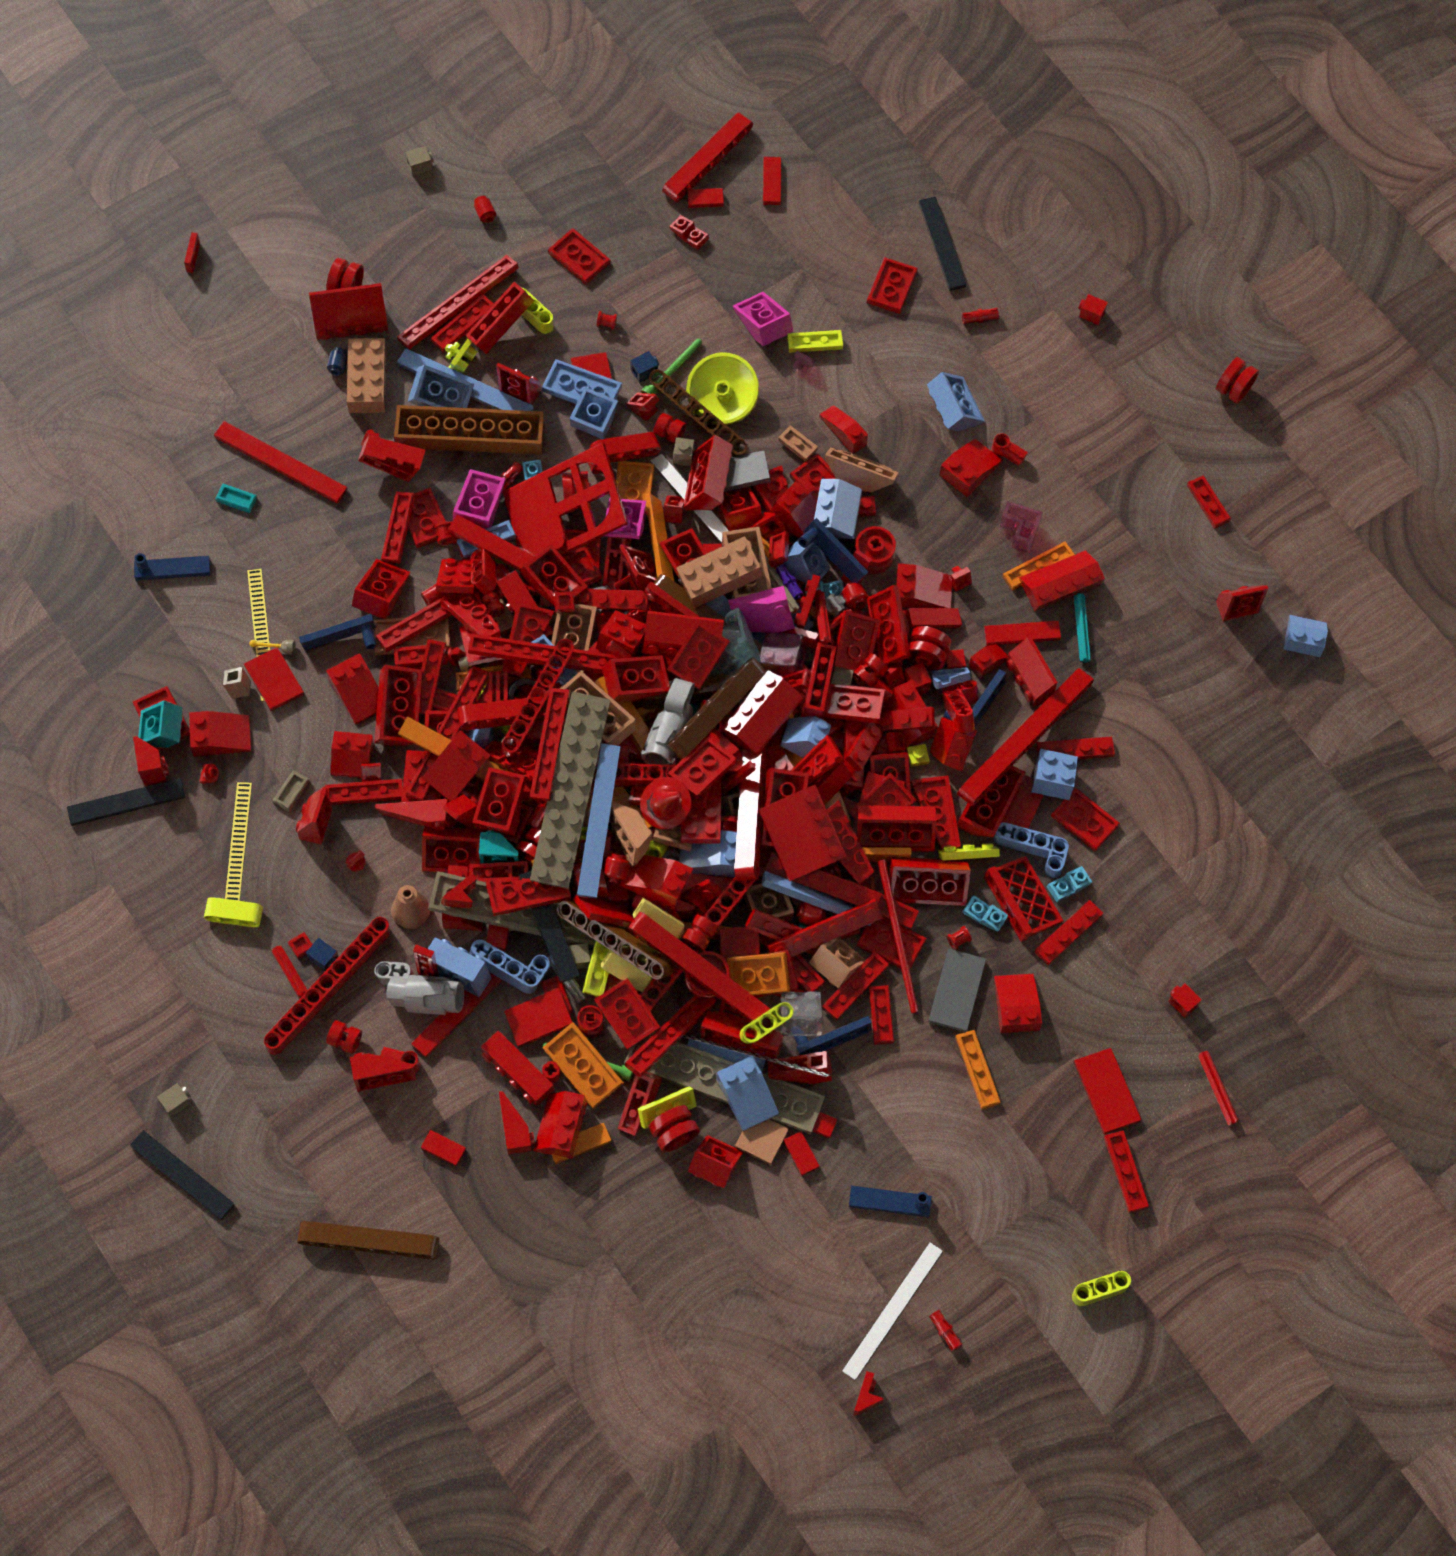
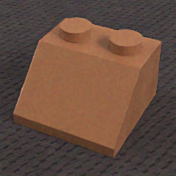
[809,937,866,988]

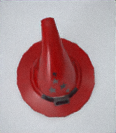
[640,777,692,829]

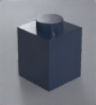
[630,351,659,383]
[306,938,339,971]

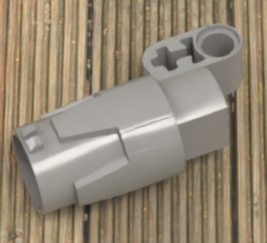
[641,678,695,765]
[374,961,464,1015]

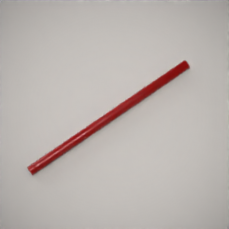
[878,860,919,1014]

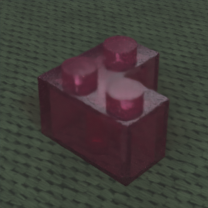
[1000,501,1043,553]

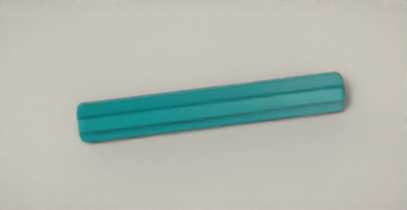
[1074,593,1091,663]

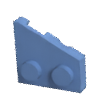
[930,667,971,689]

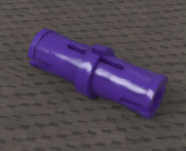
[776,564,804,601]

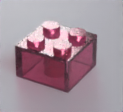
[758,633,808,677]

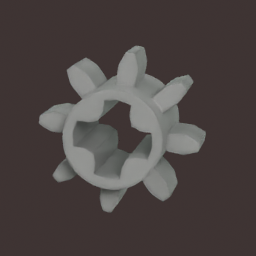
[825,594,846,617]

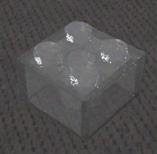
[780,991,822,1036]

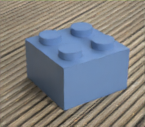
[1031,749,1078,800]

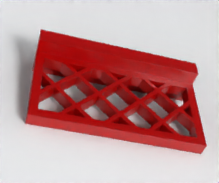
[984,856,1064,942]

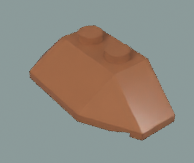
[824,447,899,492]
[609,801,652,867]

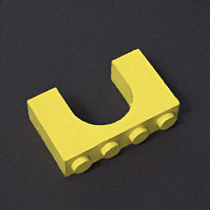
[601,898,685,992]

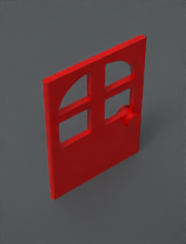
[503,442,628,556]

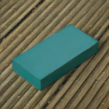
[215,484,257,513]

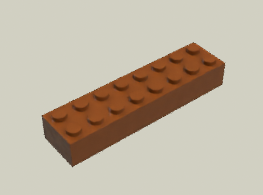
[394,405,545,455]

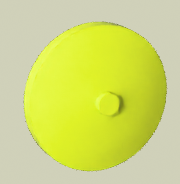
[686,353,759,425]

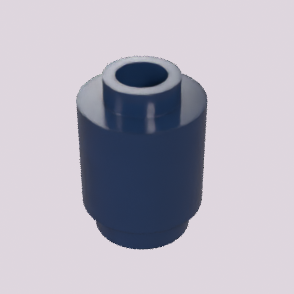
[327,347,348,376]

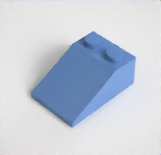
[408,365,474,408]
[679,830,737,878]
[716,1056,779,1131]

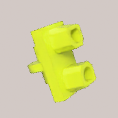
[445,339,478,374]

